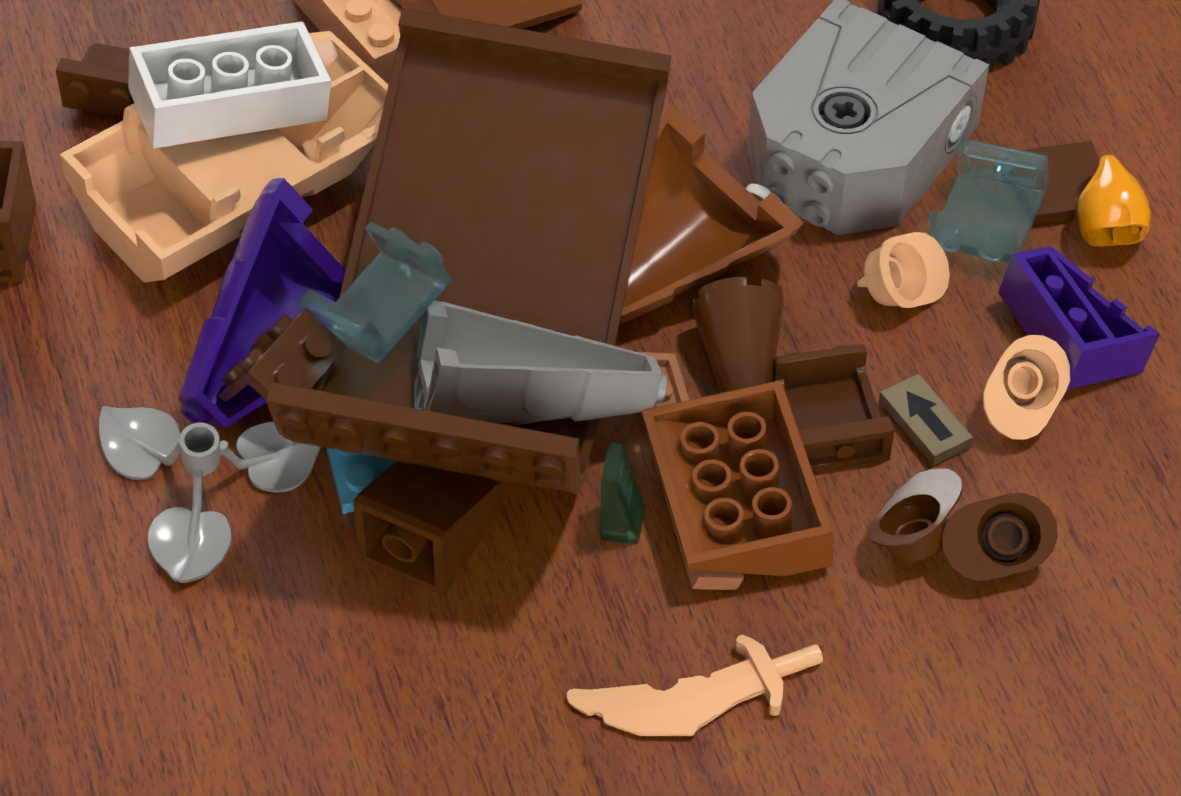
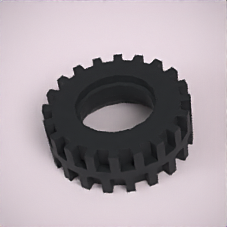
[877,0,1040,73]

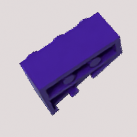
[998,246,1160,390]

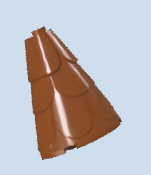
[620,104,804,325]

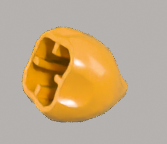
[1077,154,1151,247]

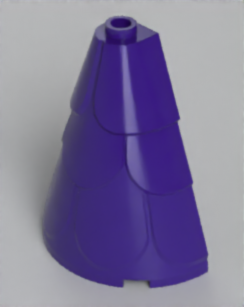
[178,178,346,428]

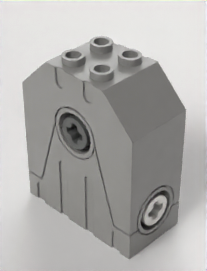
[747,0,989,235]

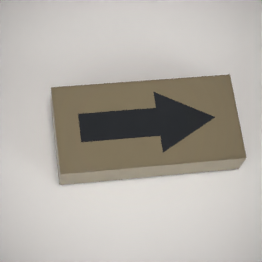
[879,374,973,466]

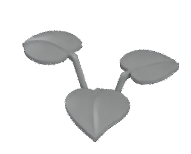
[99,406,321,583]

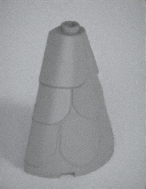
[414,299,667,425]

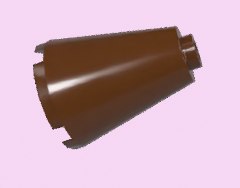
[691,277,784,393]

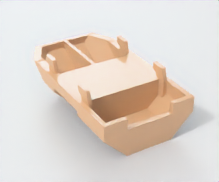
[60,30,389,283]

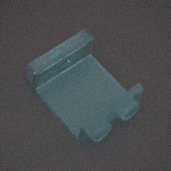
[928,139,1049,263]
[298,222,452,363]

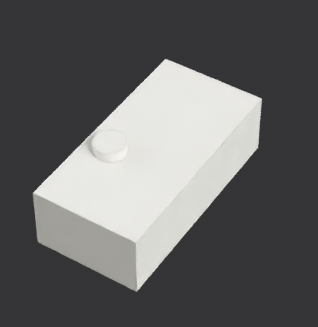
[128,21,331,149]

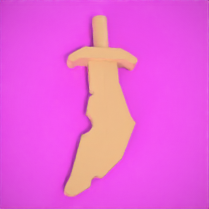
[567,635,823,736]

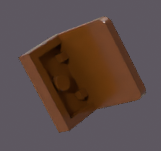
[56,43,134,118]
[218,308,347,402]

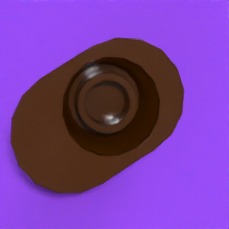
[867,468,963,571]
[941,493,1058,581]

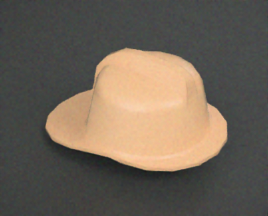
[856,232,950,309]
[983,335,1070,440]

